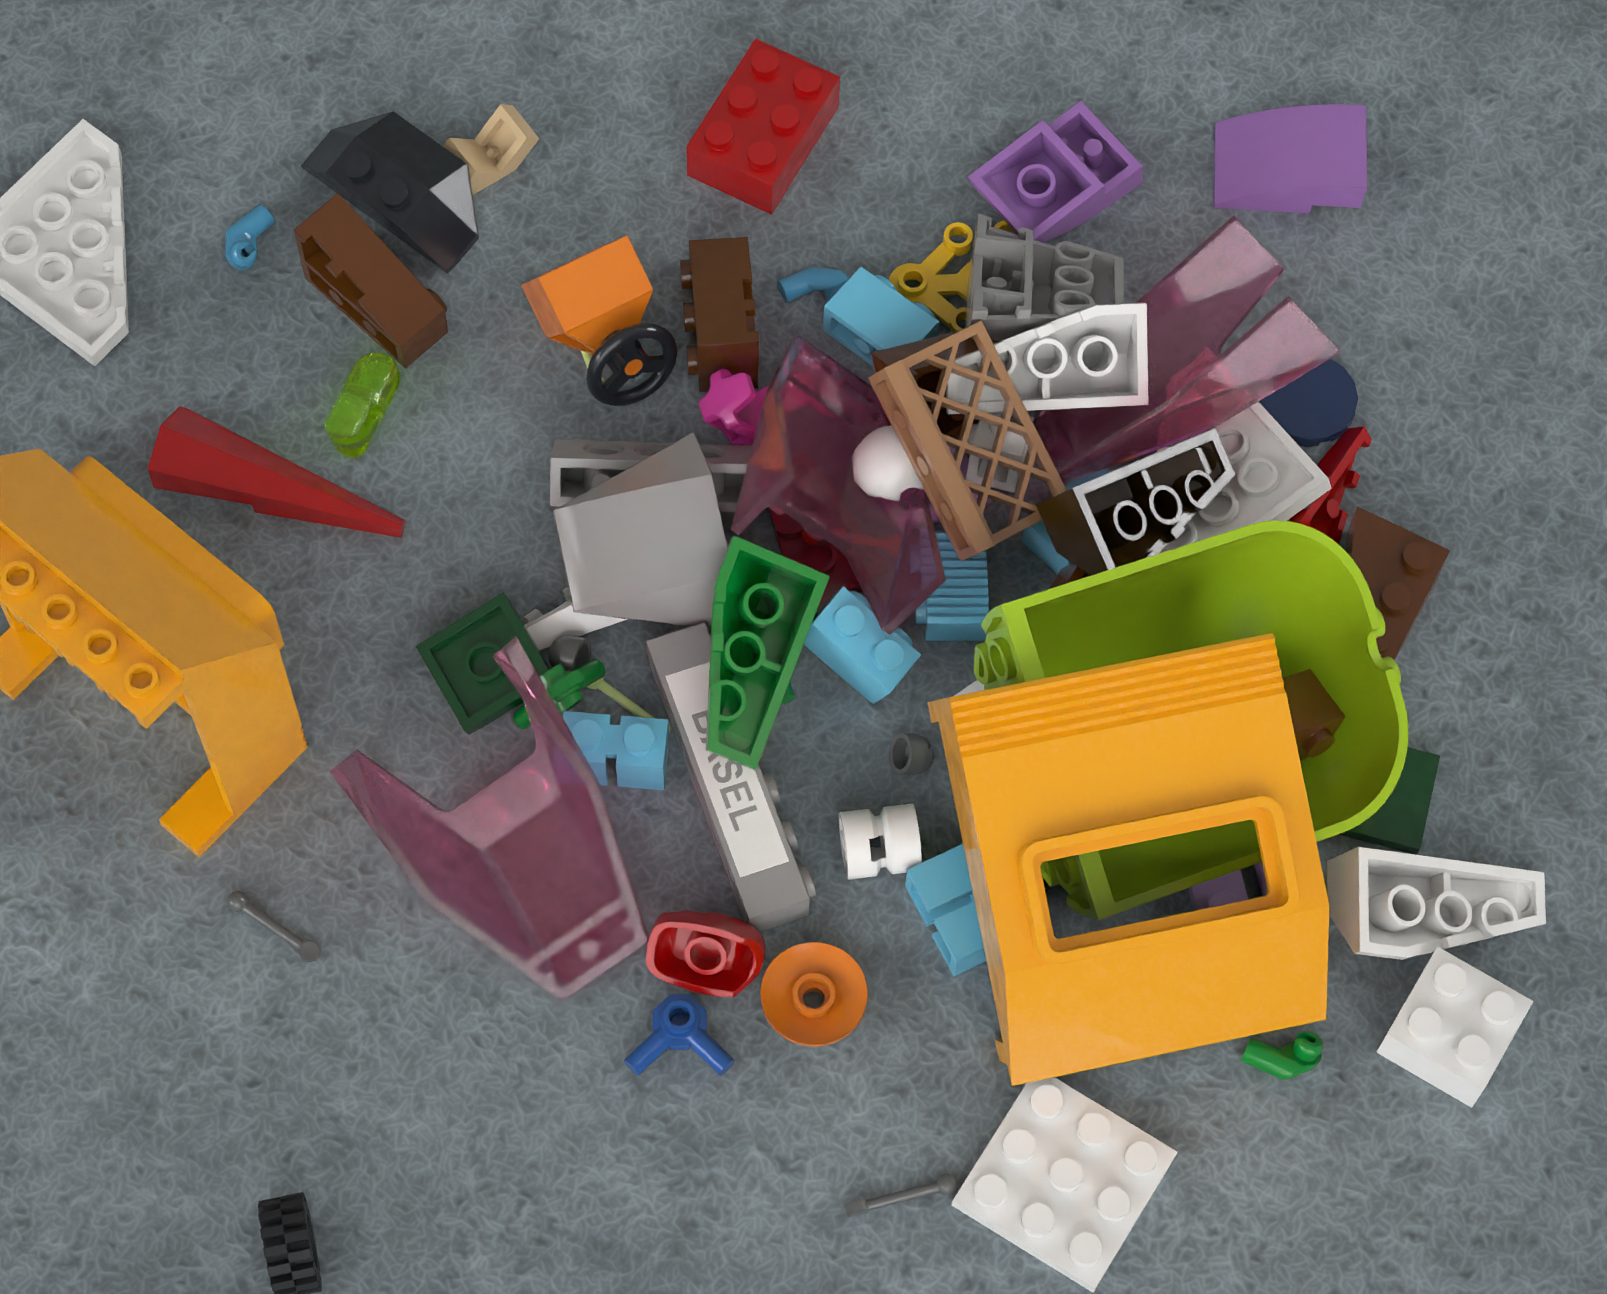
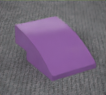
[968,101,1143,243]
[1214,104,1367,214]

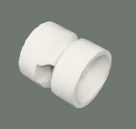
[839,804,922,880]

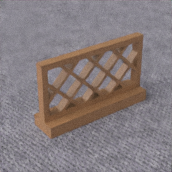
[868,320,1067,561]

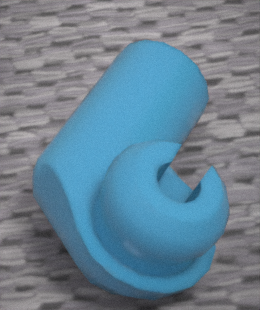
[225,204,275,270]
[777,266,849,303]

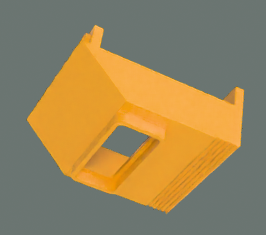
[0,448,308,857]
[927,633,1329,1086]

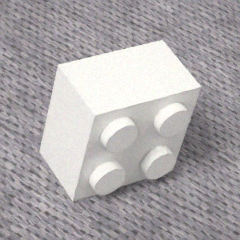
[1377,946,1534,1108]

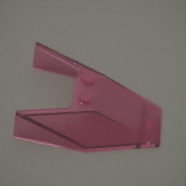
[1033,216,1341,484]
[731,334,946,635]
[330,637,649,1001]

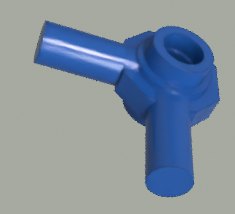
[624,994,735,1076]

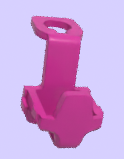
[698,368,840,449]

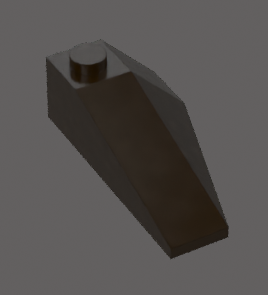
[1036,428,1235,575]

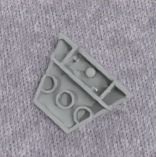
[966,214,1124,341]
[553,432,727,629]

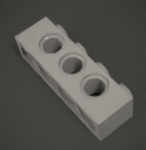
[550,439,756,513]

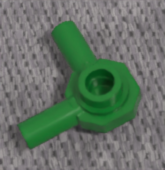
[513,659,606,729]

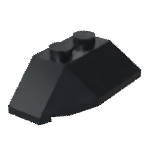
[301,111,479,274]

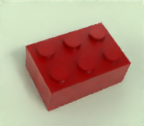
[686,38,840,215]

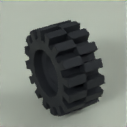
[258,1192,322,1294]

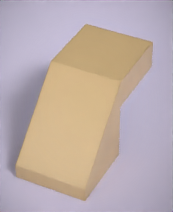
[443,104,539,195]

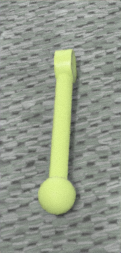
[587,677,671,733]

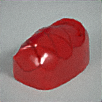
[646,910,766,997]

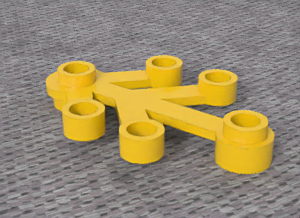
[889,221,1016,332]

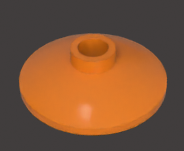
[760,942,868,1047]

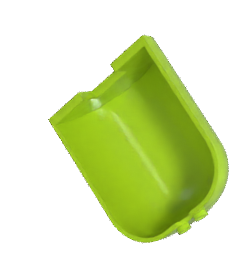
[974,520,1408,920]

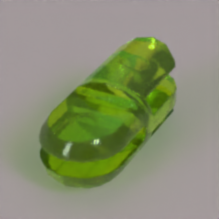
[324,352,401,459]

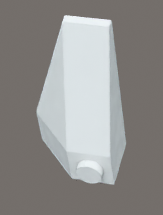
[946,303,1148,414]
[1327,847,1546,960]

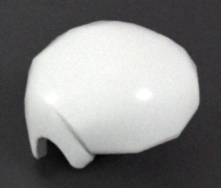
[852,426,924,501]

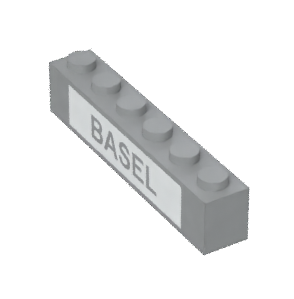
[646,622,816,932]

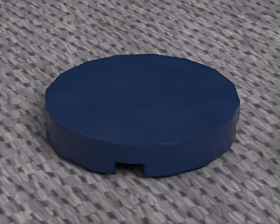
[1257,352,1358,447]

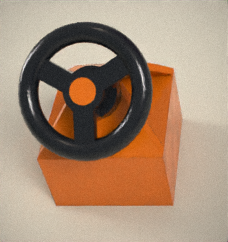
[521,235,677,406]

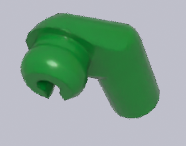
[1241,1031,1323,1080]

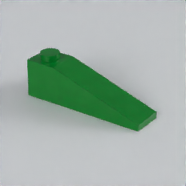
[706,536,830,770]

